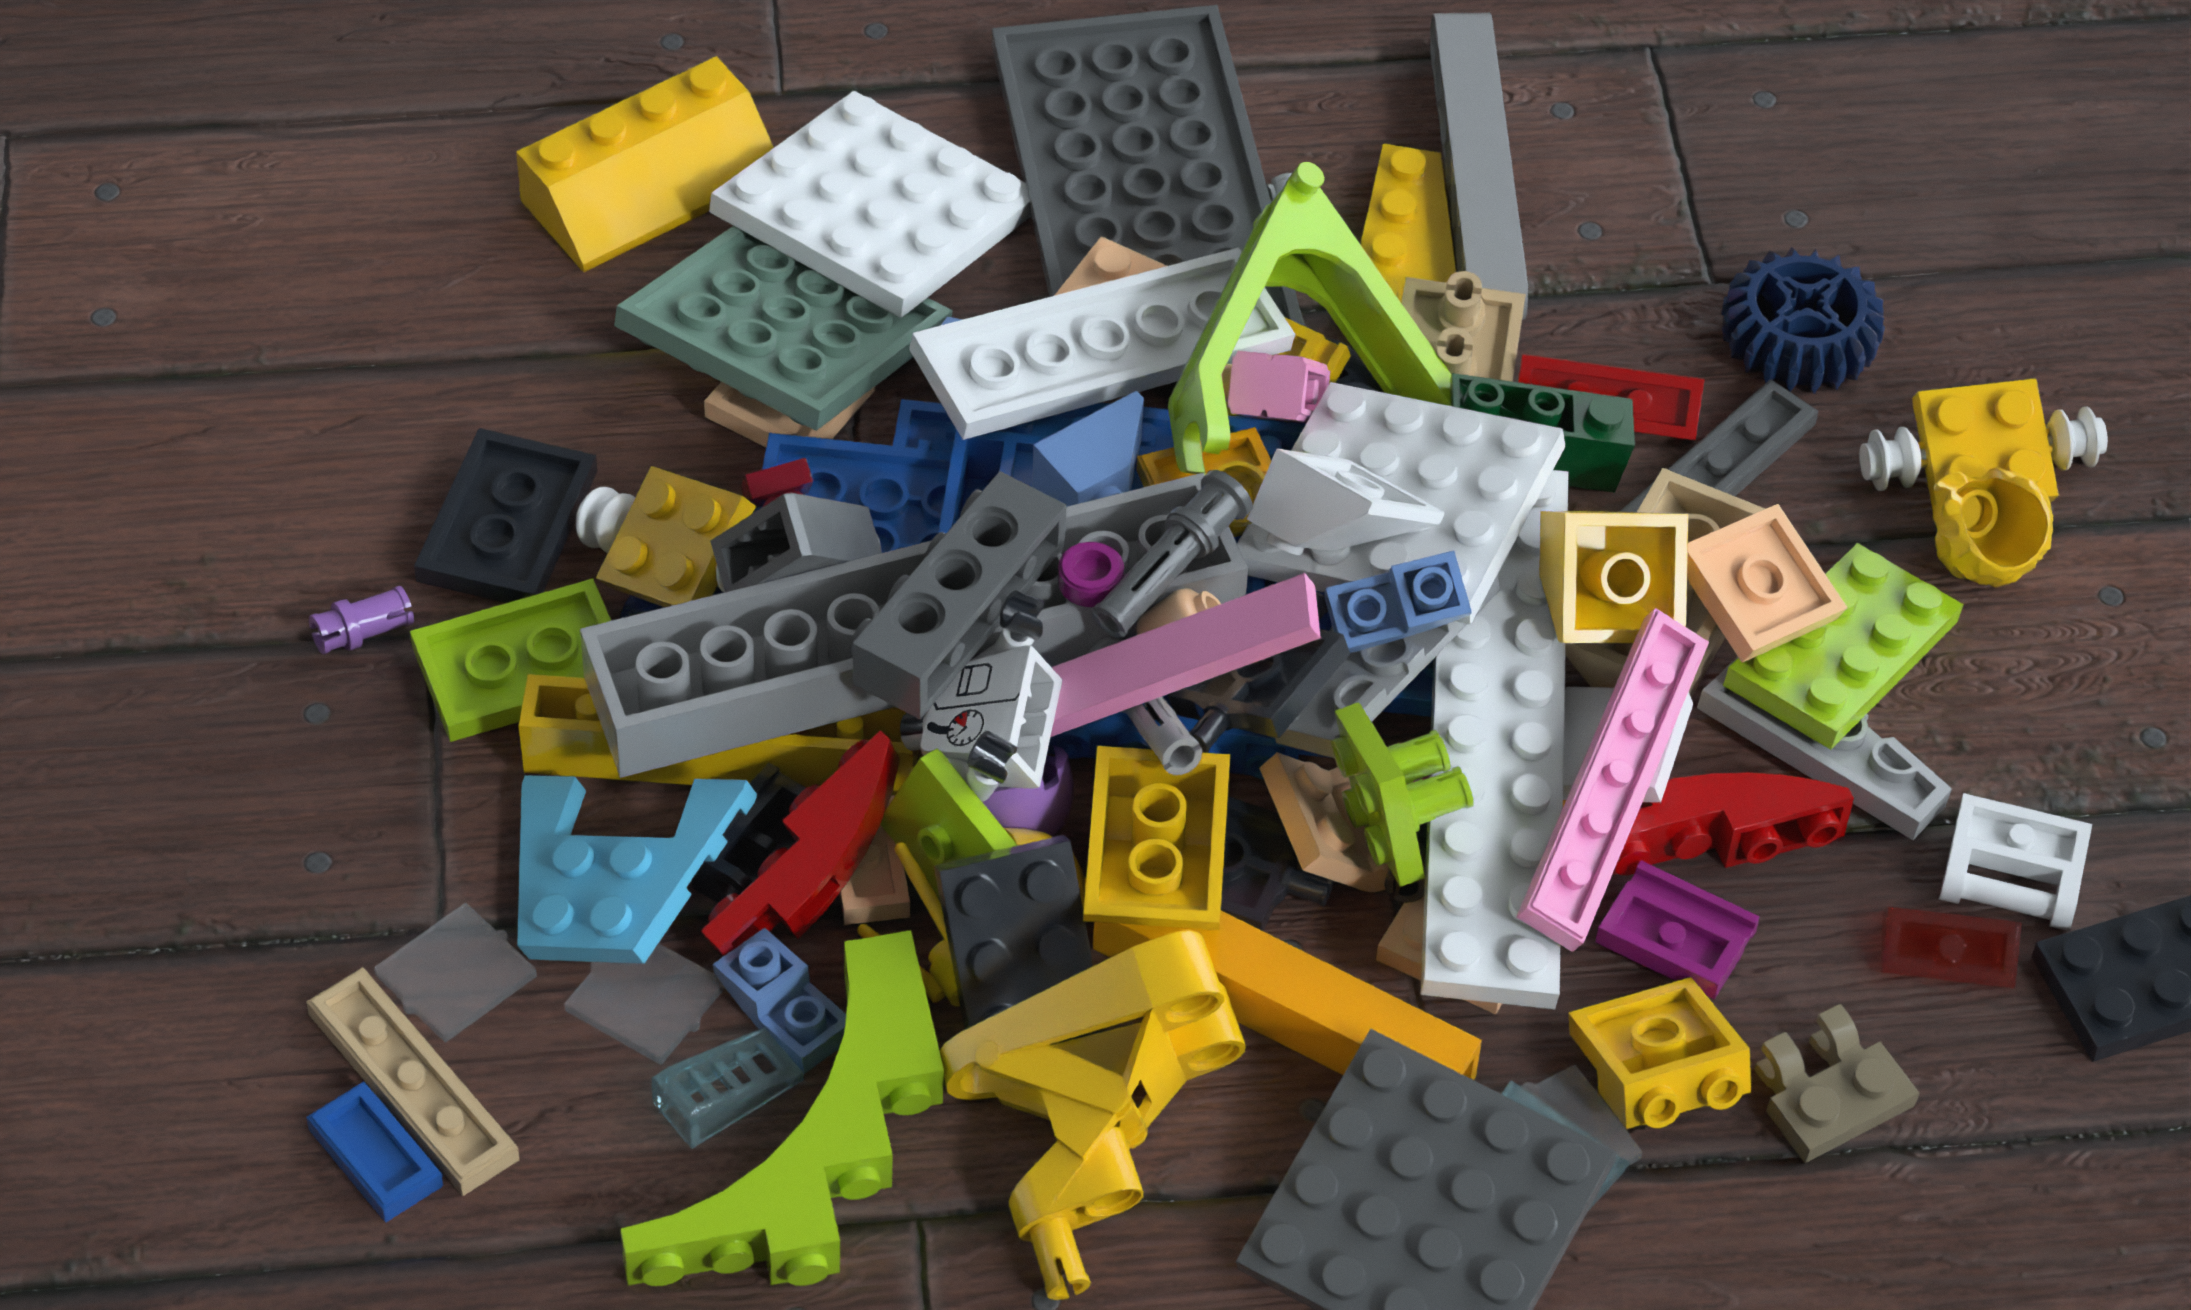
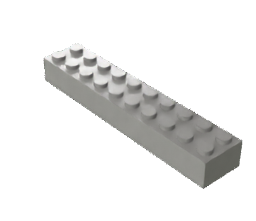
[580,473,1248,778]

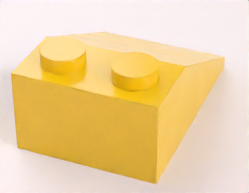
[1083,746,1230,930]

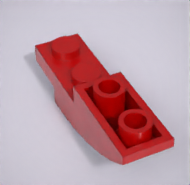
[701,730,900,957]
[1612,772,1854,876]

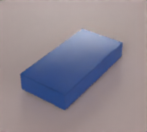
[306,1081,443,1223]

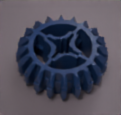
[1721,247,1885,394]

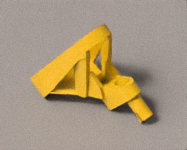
[940,931,1246,1300]

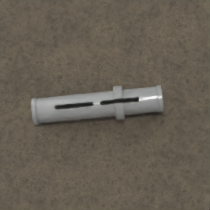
[1088,636,1202,775]

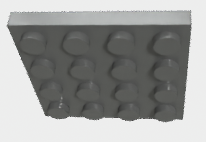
[1236,1029,1616,1310]

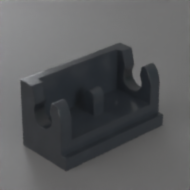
[692,762,807,903]

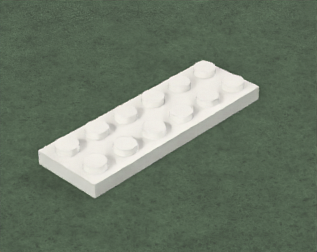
[909,247,1295,440]

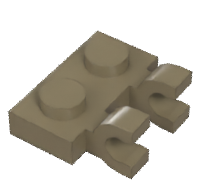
[1754,1003,1920,1163]

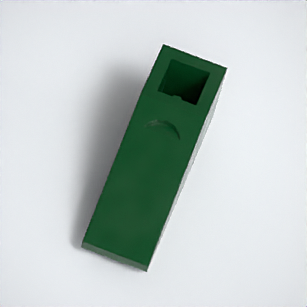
[1450,373,1635,493]

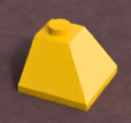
[1539,511,1688,643]

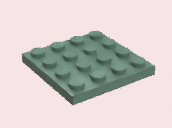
[614,226,953,431]

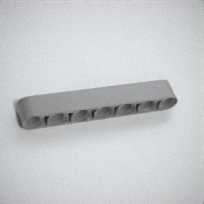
[1430,13,1528,320]

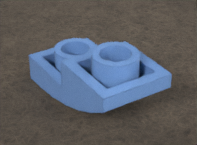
[1323,550,1472,653]
[713,928,846,1074]

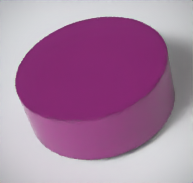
[1058,542,1124,607]

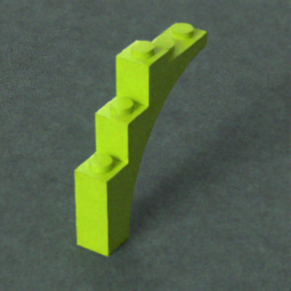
[621,930,944,1286]

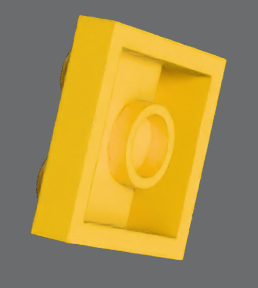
[1568,977,1751,1129]

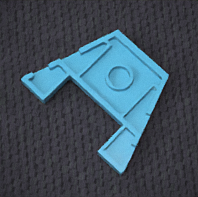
[517,775,757,964]

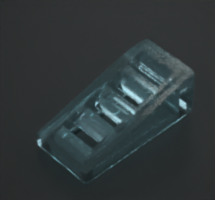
[651,1027,804,1149]

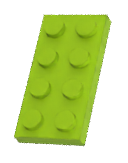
[1723,543,1964,750]

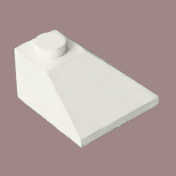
[1247,449,1444,555]

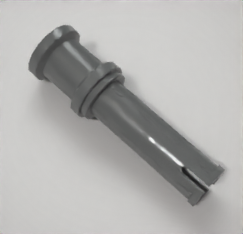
[1092,469,1253,639]

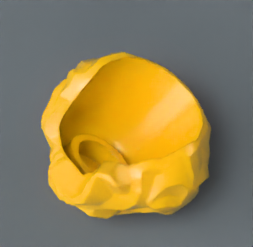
[1933,466,2053,587]

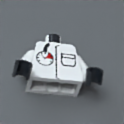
[900,590,1062,802]

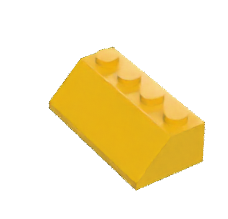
[516,56,774,272]

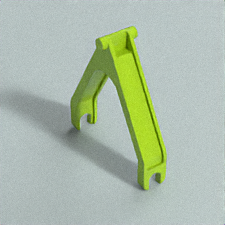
[1168,162,1451,475]

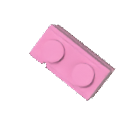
[1221,351,1330,424]

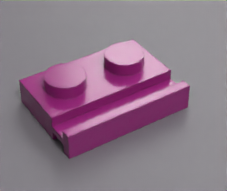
[1595,860,1760,1000]

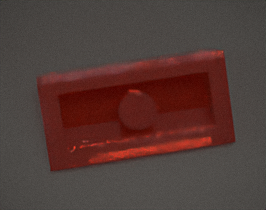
[1881,907,2022,989]

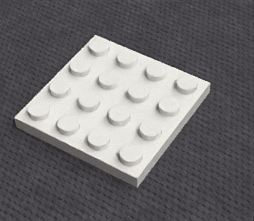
[709,91,1031,318]
[1237,382,1565,625]

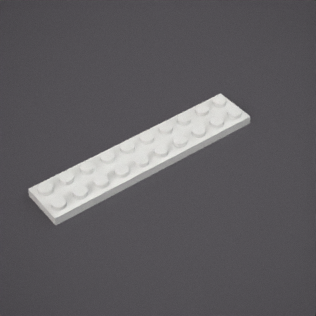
[1421,470,1568,1009]

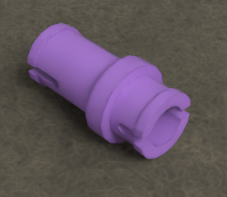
[309,586,414,654]

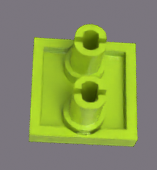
[1331,702,1474,887]

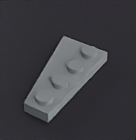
[1275,574,1500,758]
[1697,657,1952,840]

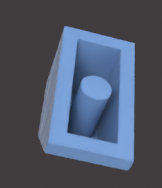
[1032,391,1144,507]

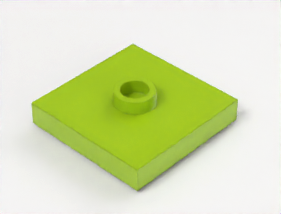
[881,748,1018,898]

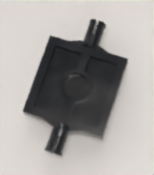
[1167,592,1350,753]
[1221,796,1333,931]

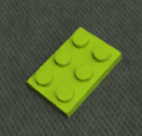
[410,579,611,742]

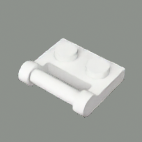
[1939,793,2092,931]

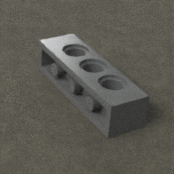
[849,471,1066,719]

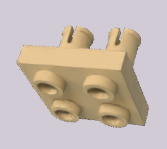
[1402,271,1526,382]

